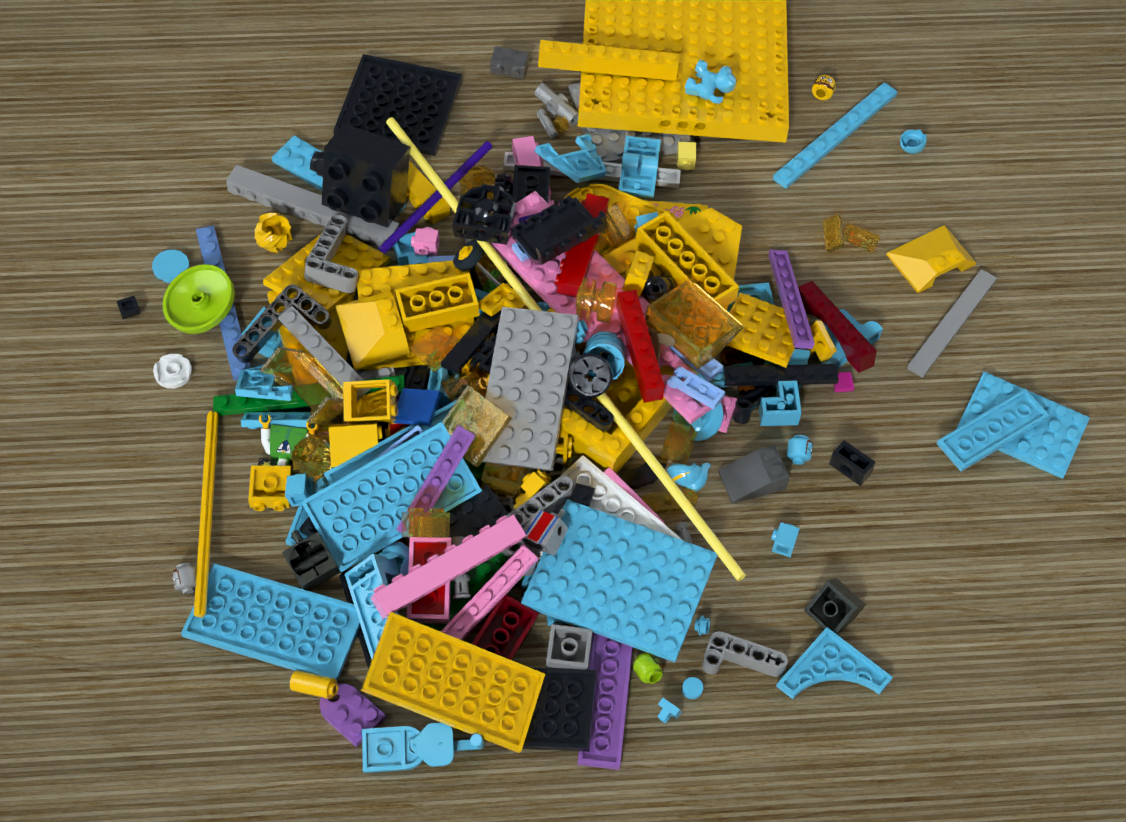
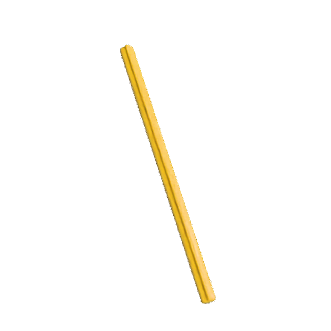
[194,411,219,618]

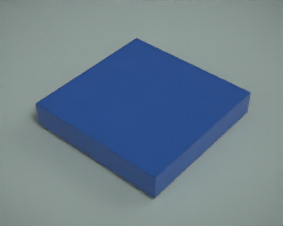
[393,388,441,426]

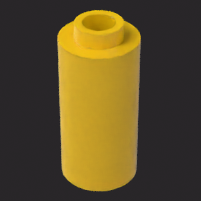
[290,670,339,699]

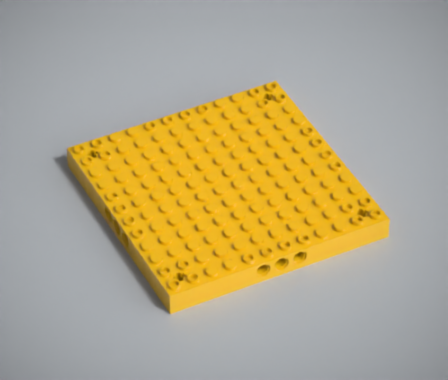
[577,0,789,143]

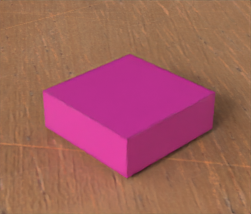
[833,372,854,392]

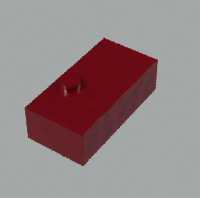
[472,595,539,661]

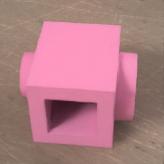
[411,227,440,256]

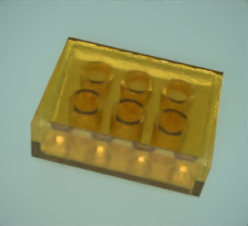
[645,279,744,369]

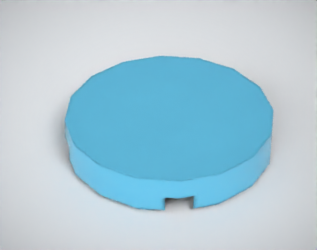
[152,250,190,283]

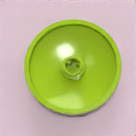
[163,264,235,334]

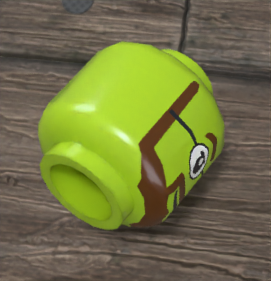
[633,653,664,684]

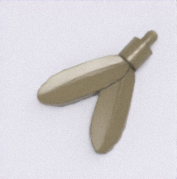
[648,327,676,361]

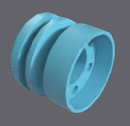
[584,331,626,380]

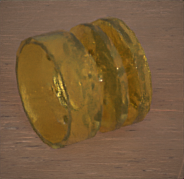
[576,277,617,323]

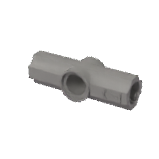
[535,83,578,126]

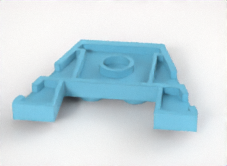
[535,134,607,183]
[235,360,294,401]

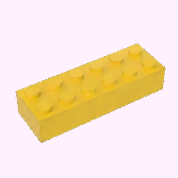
[635,211,739,318]

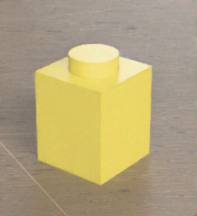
[677,142,696,170]

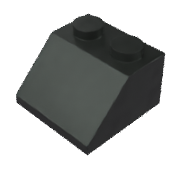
[804,578,866,635]

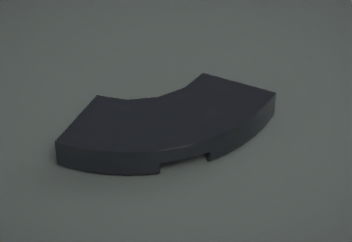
[620,462,666,489]

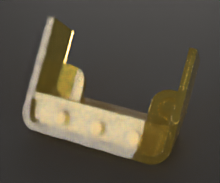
[260,347,344,425]

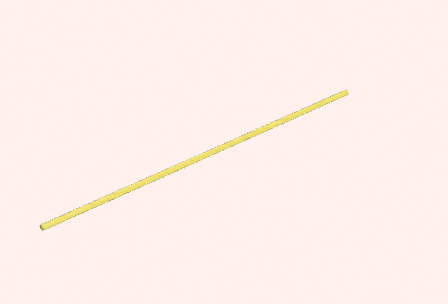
[386,117,746,581]

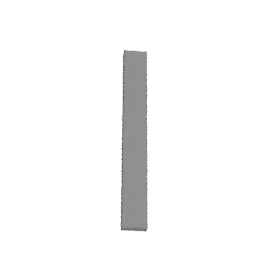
[907,269,997,378]

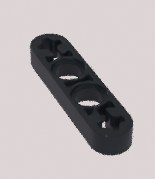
[564,382,614,431]

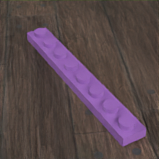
[768,249,814,349]

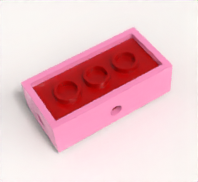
[407,537,452,624]

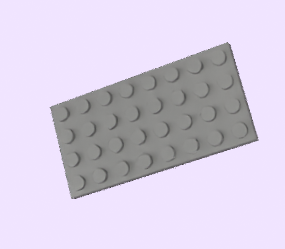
[474,307,579,471]

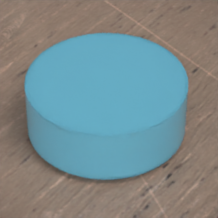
[682,677,703,699]

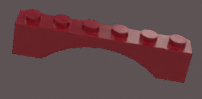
[798,281,877,373]

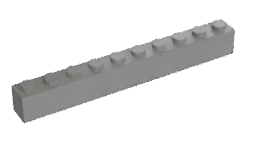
[226,165,399,250]

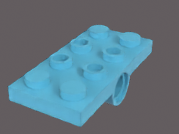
[619,136,661,199]

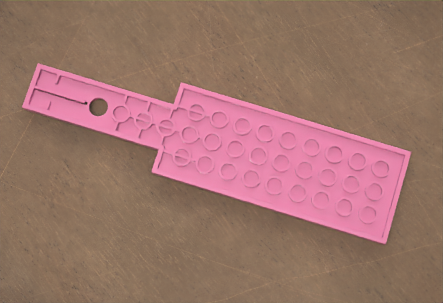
[480,191,720,424]

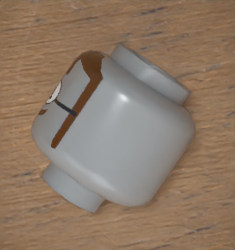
[172,563,197,594]

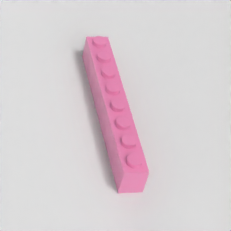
[371,515,526,619]

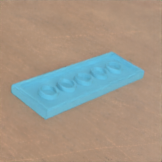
[937,388,1050,472]

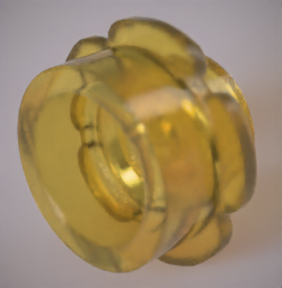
[553,116,569,133]

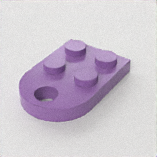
[320,683,386,747]

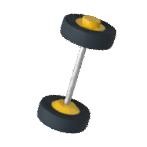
[453,240,513,289]

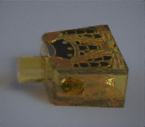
[441,371,488,408]

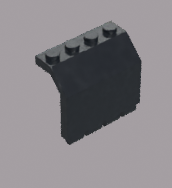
[511,196,608,265]

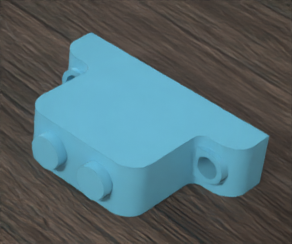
[819,309,883,369]

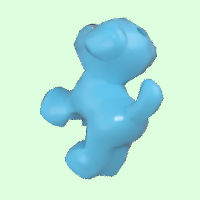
[685,60,737,104]

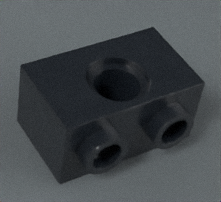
[829,440,876,486]

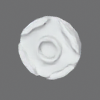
[153,353,192,389]

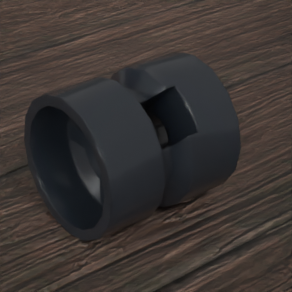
[644,275,678,301]

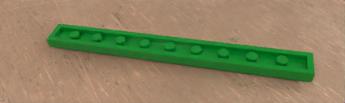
[213,375,405,416]

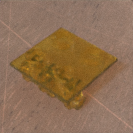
[409,325,459,373]

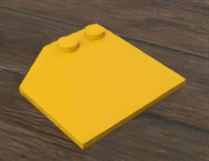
[886,225,976,293]
[336,291,410,371]

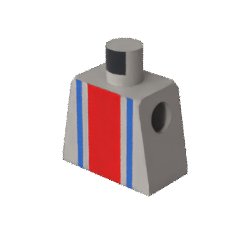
[522,506,568,556]

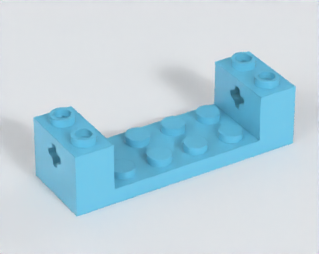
[345,553,400,659]

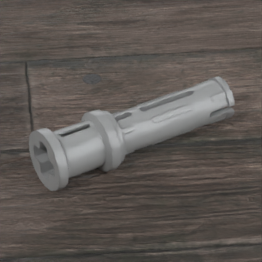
[452,536,471,600]

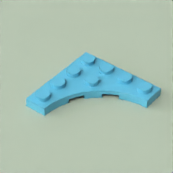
[776,627,893,699]

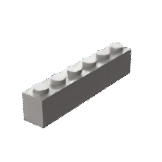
[278,306,370,401]

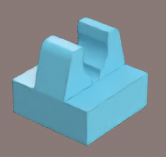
[658,698,682,724]

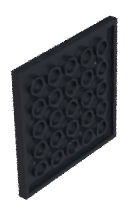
[333,54,462,156]

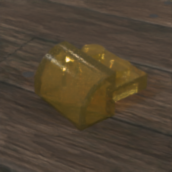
[597,205,635,254]

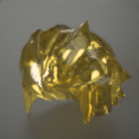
[291,433,331,483]

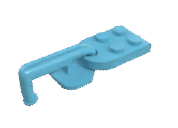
[362,723,485,773]

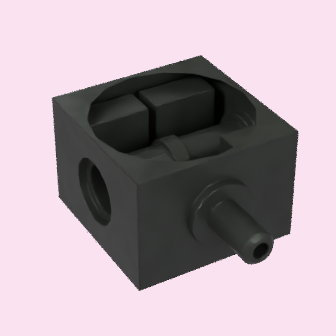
[282,530,341,591]

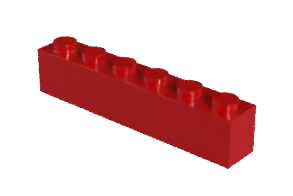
[555,193,609,298]
[616,290,665,403]

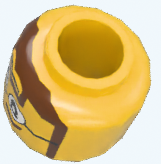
[812,75,836,101]

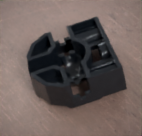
[452,184,516,245]

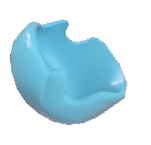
[900,129,927,154]

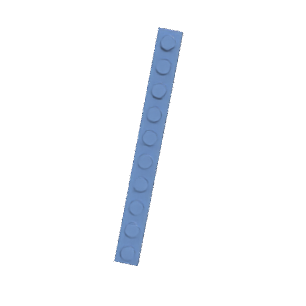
[196,225,250,381]

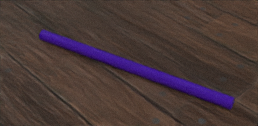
[378,141,493,254]

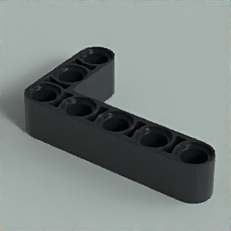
[232,284,332,363]

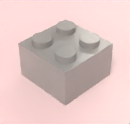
[546,624,593,670]

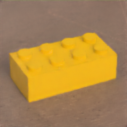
[395,273,480,333]

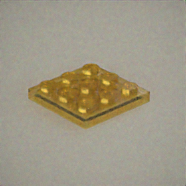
[442,385,512,467]

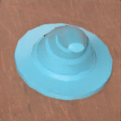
[673,402,724,441]

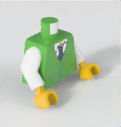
[259,414,320,466]

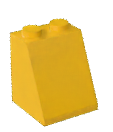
[329,422,383,467]

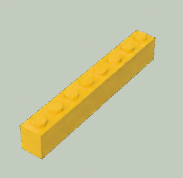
[538,40,679,81]

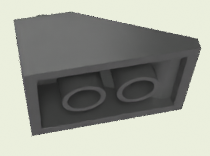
[718,445,789,504]

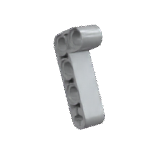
[702,631,788,677]

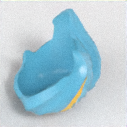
[667,462,711,493]

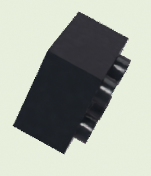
[310,123,411,228]

